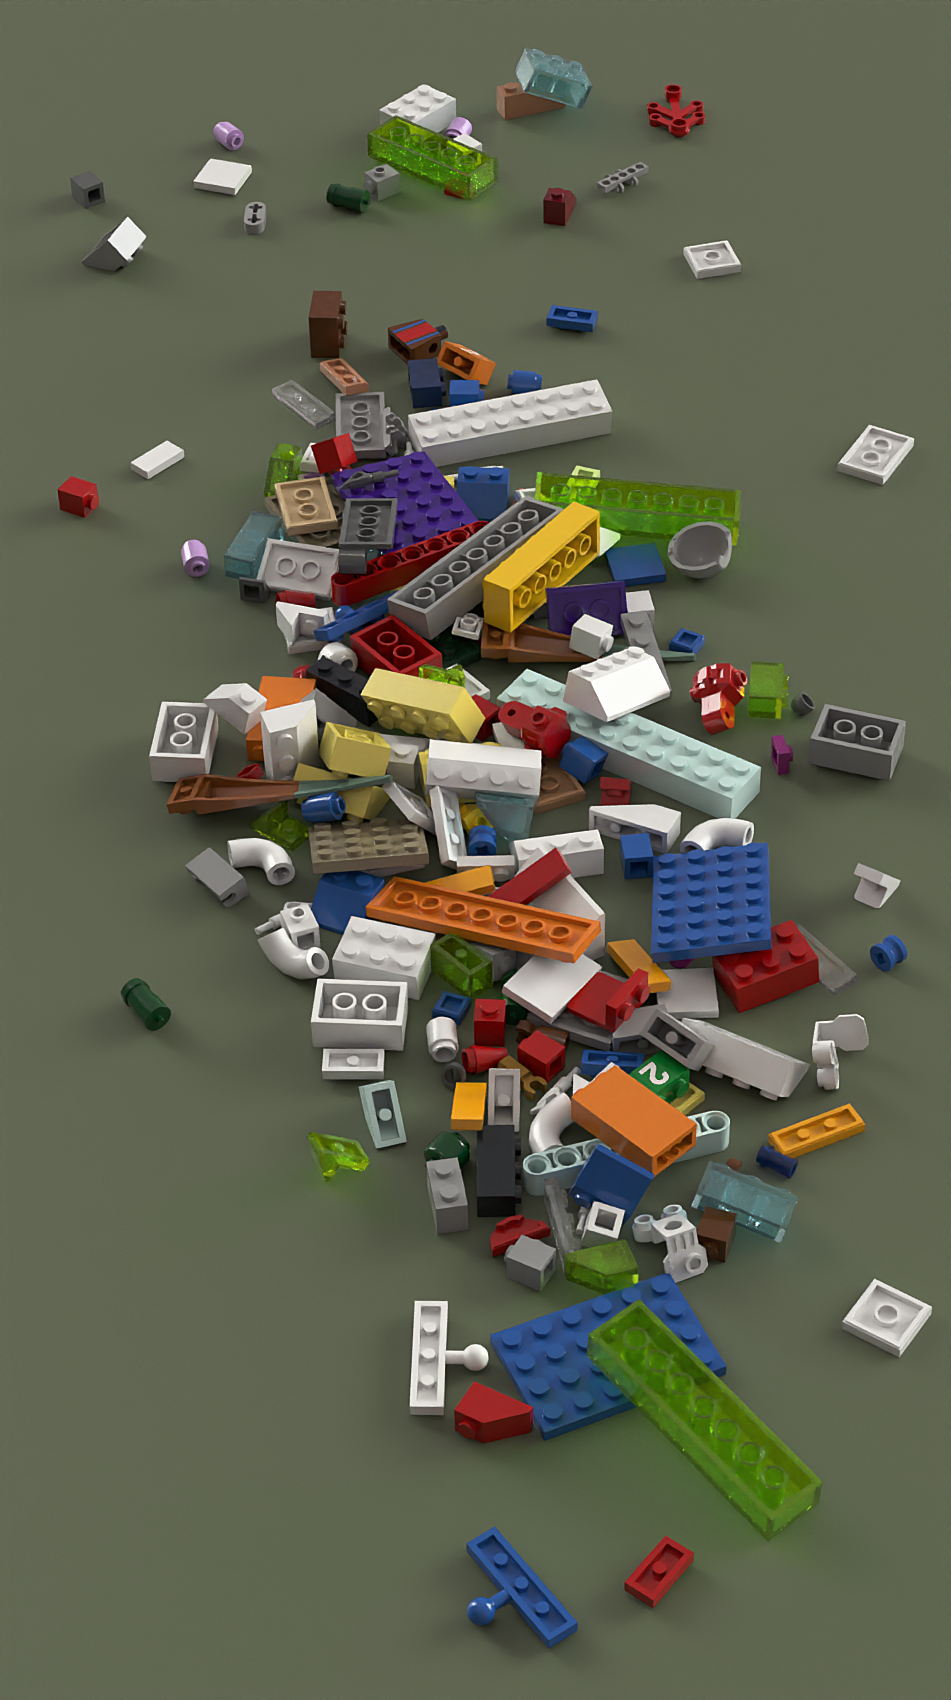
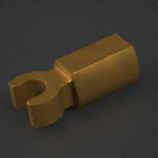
[497,1055,547,1101]

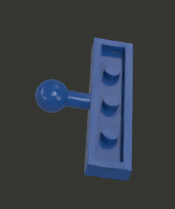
[313,590,399,643]
[466,1526,578,1648]

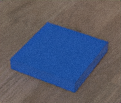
[604,543,666,587]

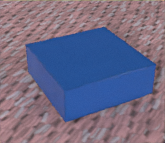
[669,628,705,654]
[432,991,472,1026]

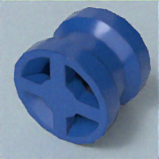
[468,825,497,856]
[870,935,907,972]

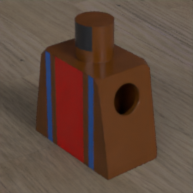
[388,319,448,365]

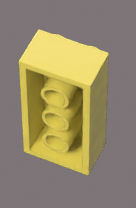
[360,668,485,744]

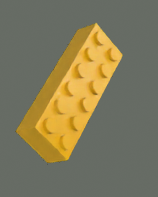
[482,502,600,633]

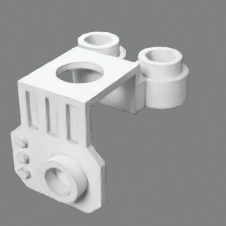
[812,1014,869,1090]
[632,1205,708,1283]

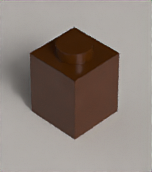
[696,1206,737,1262]

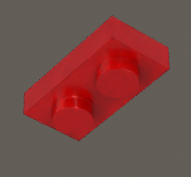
[624,1535,694,1608]

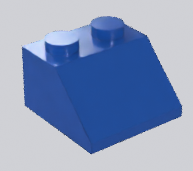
[457,466,510,523]
[311,870,385,935]
[568,1143,655,1225]

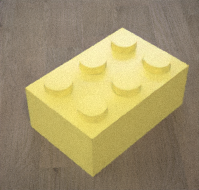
[318,722,391,778]

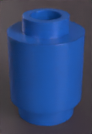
[507,370,542,395]
[301,792,346,824]

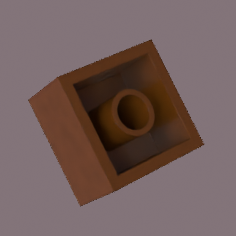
[308,291,348,358]

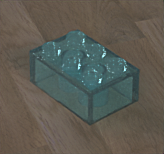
[515,48,593,109]

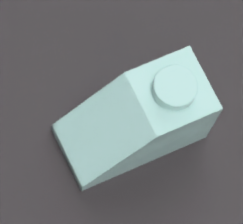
[359,1080,407,1148]

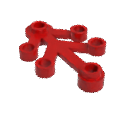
[647,84,705,137]

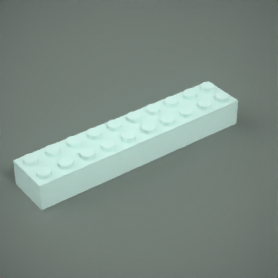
[497,669,761,819]

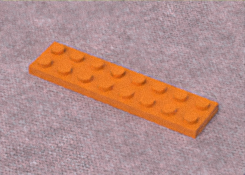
[365,876,601,964]

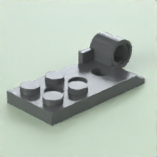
[338,498,398,574]

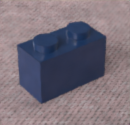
[408,358,446,408]

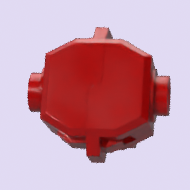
[690,663,747,735]
[498,701,571,759]

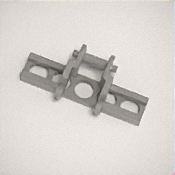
[597,162,649,193]
[383,406,409,457]

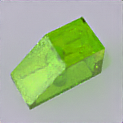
[264,443,303,497]
[564,1239,639,1295]

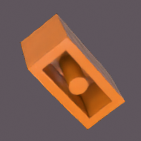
[437,341,496,385]

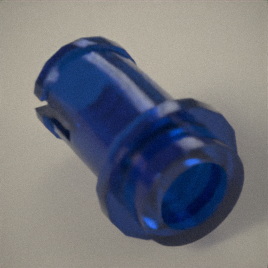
[756,1145,798,1179]

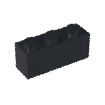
[306,656,378,727]
[477,1125,522,1217]

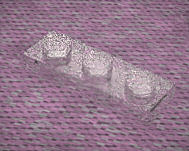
[272,380,336,429]
[796,924,857,997]
[544,1177,581,1272]

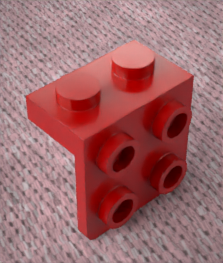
[567,968,650,1033]

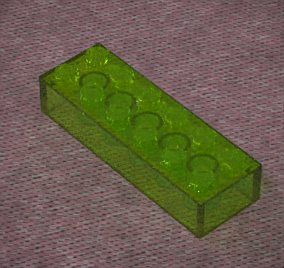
[367,115,498,200]

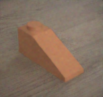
[497,82,565,120]

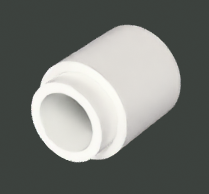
[426,1017,459,1062]

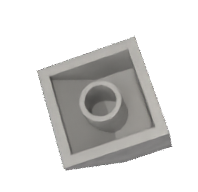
[82,216,147,271]

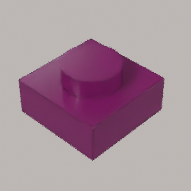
[771,735,793,775]

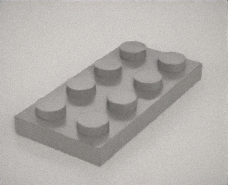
[335,392,386,459]

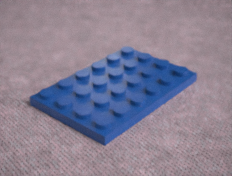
[651,843,772,963]
[490,1273,727,1441]

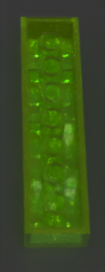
[534,472,741,546]
[587,1299,823,1541]

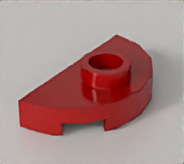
[489,1215,551,1257]

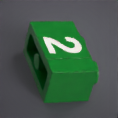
[628,1050,690,1104]

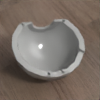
[667,521,732,580]

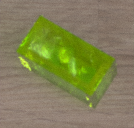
[748,661,789,719]
[430,932,493,1001]

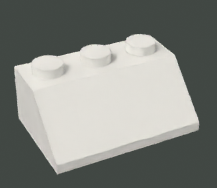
[260,699,320,781]
[509,829,604,878]

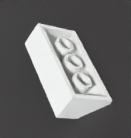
[563,647,670,722]
[425,740,541,805]
[514,845,605,960]
[682,1018,810,1101]

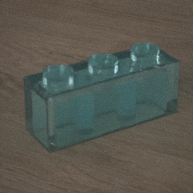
[224,511,285,579]
[691,1160,799,1243]

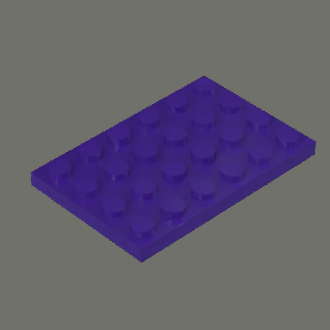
[331,451,479,555]

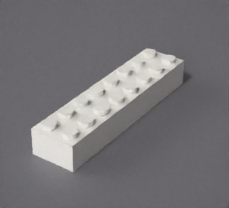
[408,379,612,467]

